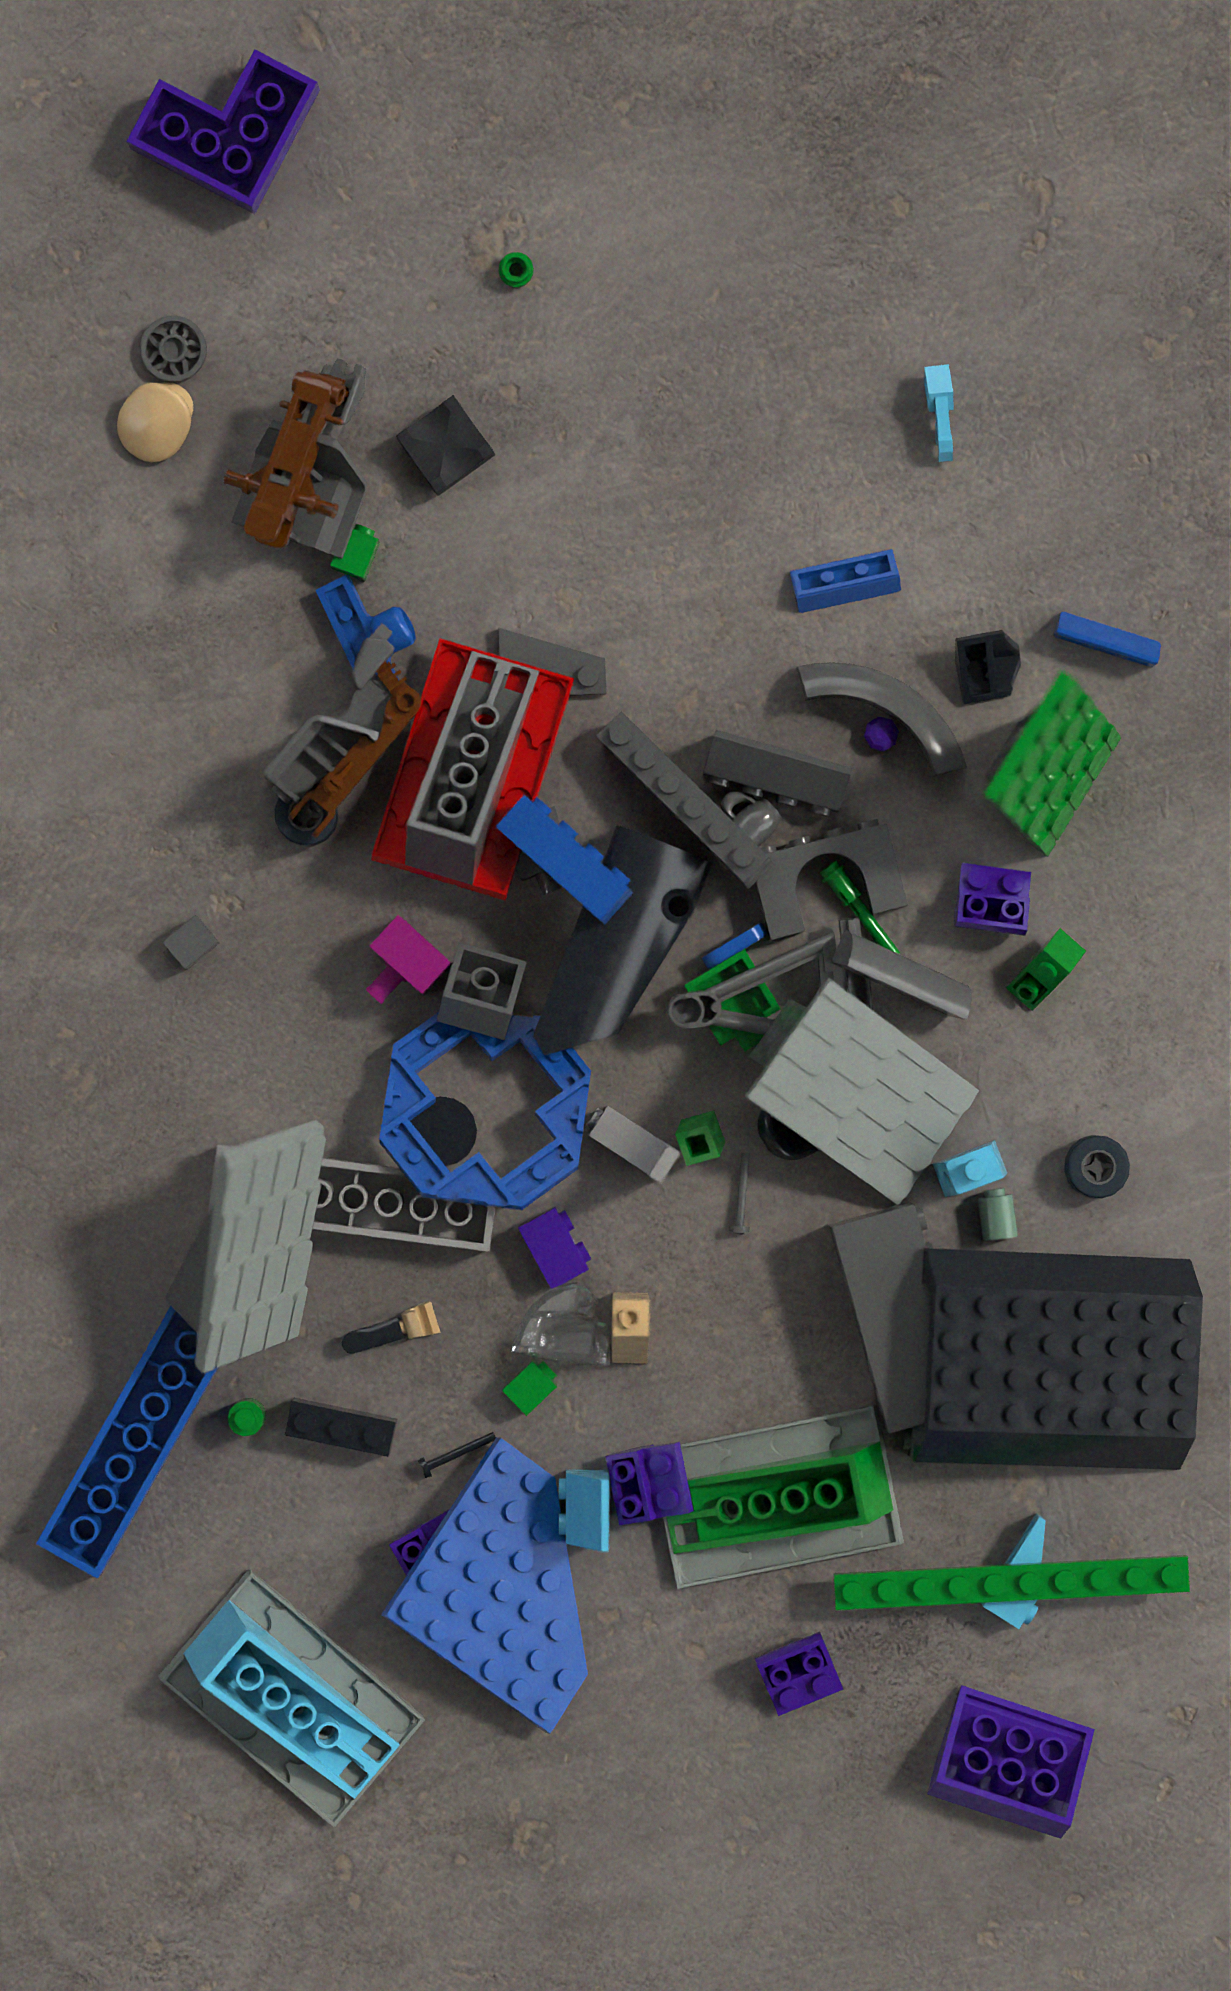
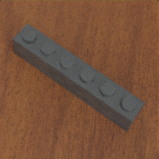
[596,711,773,889]

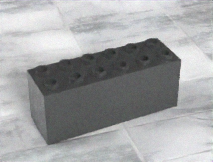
[829,1202,933,1433]

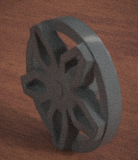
[140,316,207,382]

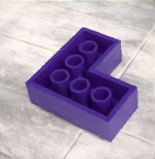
[127,49,320,214]

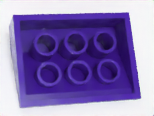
[927,1685,1095,1839]

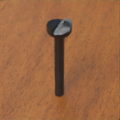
[417,1432,496,1478]

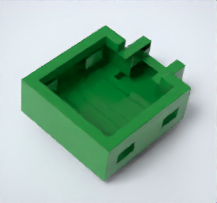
[684,949,781,1052]

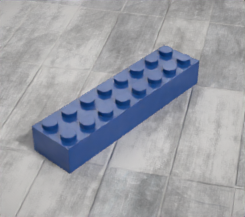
[36,1306,219,1579]

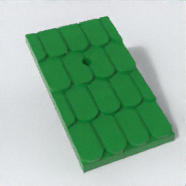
[984,670,1121,857]

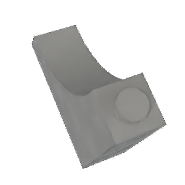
[587,1106,680,1183]

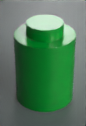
[228,1398,266,1436]

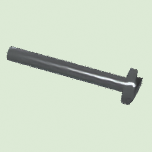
[729,1153,750,1234]

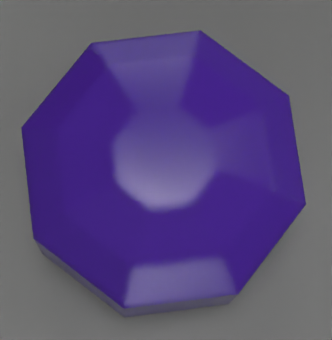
[864,716,899,752]

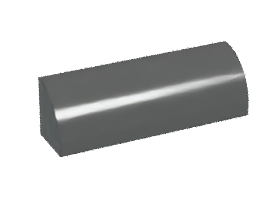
[831,930,972,1020]

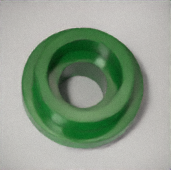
[498,252,534,288]

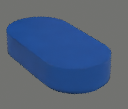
[701,923,767,969]

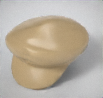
[117,382,193,462]

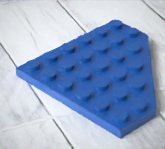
[381,1437,588,1734]

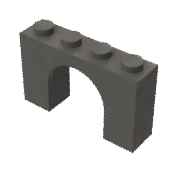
[755,819,908,940]

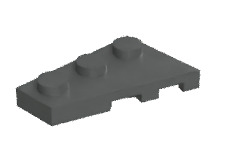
[498,628,607,696]

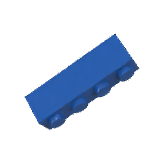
[496,795,633,925]

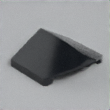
[955,630,1021,704]

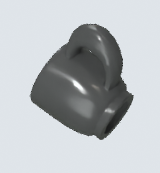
[721,791,782,846]

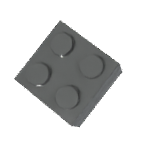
[436,942,527,1040]

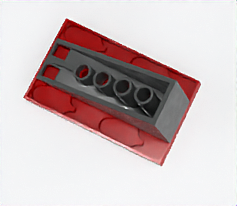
[371,638,574,901]

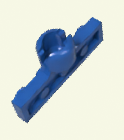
[315,575,416,680]

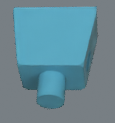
[932,1140,1007,1197]

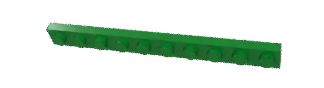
[833,1555,1190,1610]

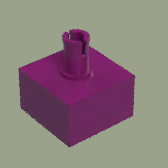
[365,915,452,1004]

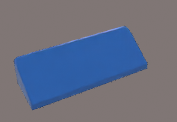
[790,549,901,613]
[1053,612,1161,668]

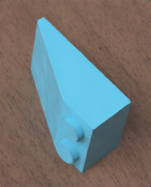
[559,1470,609,1552]

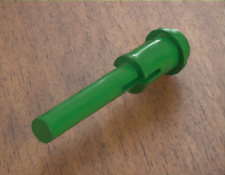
[820,861,900,954]

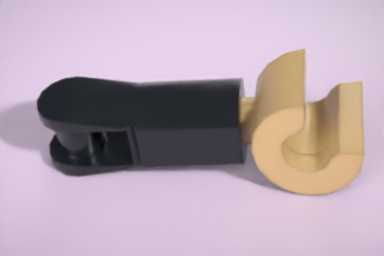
[342,1301,441,1354]

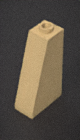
[612,1293,649,1363]

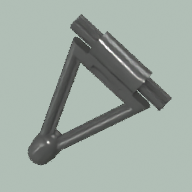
[667,918,873,1035]

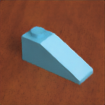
[981,1513,1046,1629]

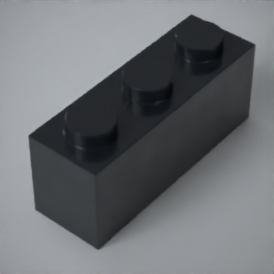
[285,1397,397,1457]

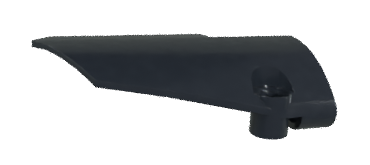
[533,825,712,1055]

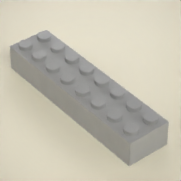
[208,1144,496,1252]

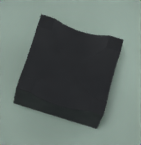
[396,395,495,496]

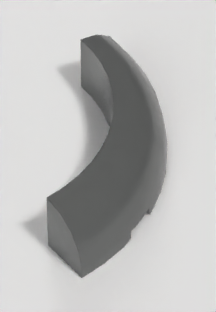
[797,662,967,777]

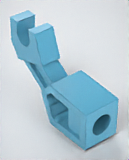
[924,364,954,462]

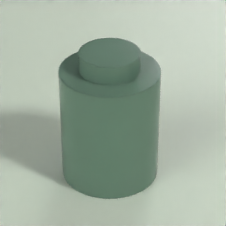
[978,1188,1018,1241]

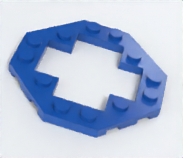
[379,1012,591,1210]

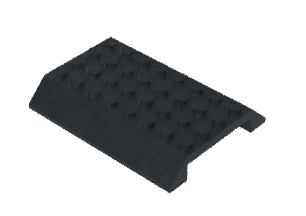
[913,1248,1203,1470]

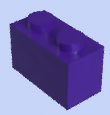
[518,1207,591,1290]

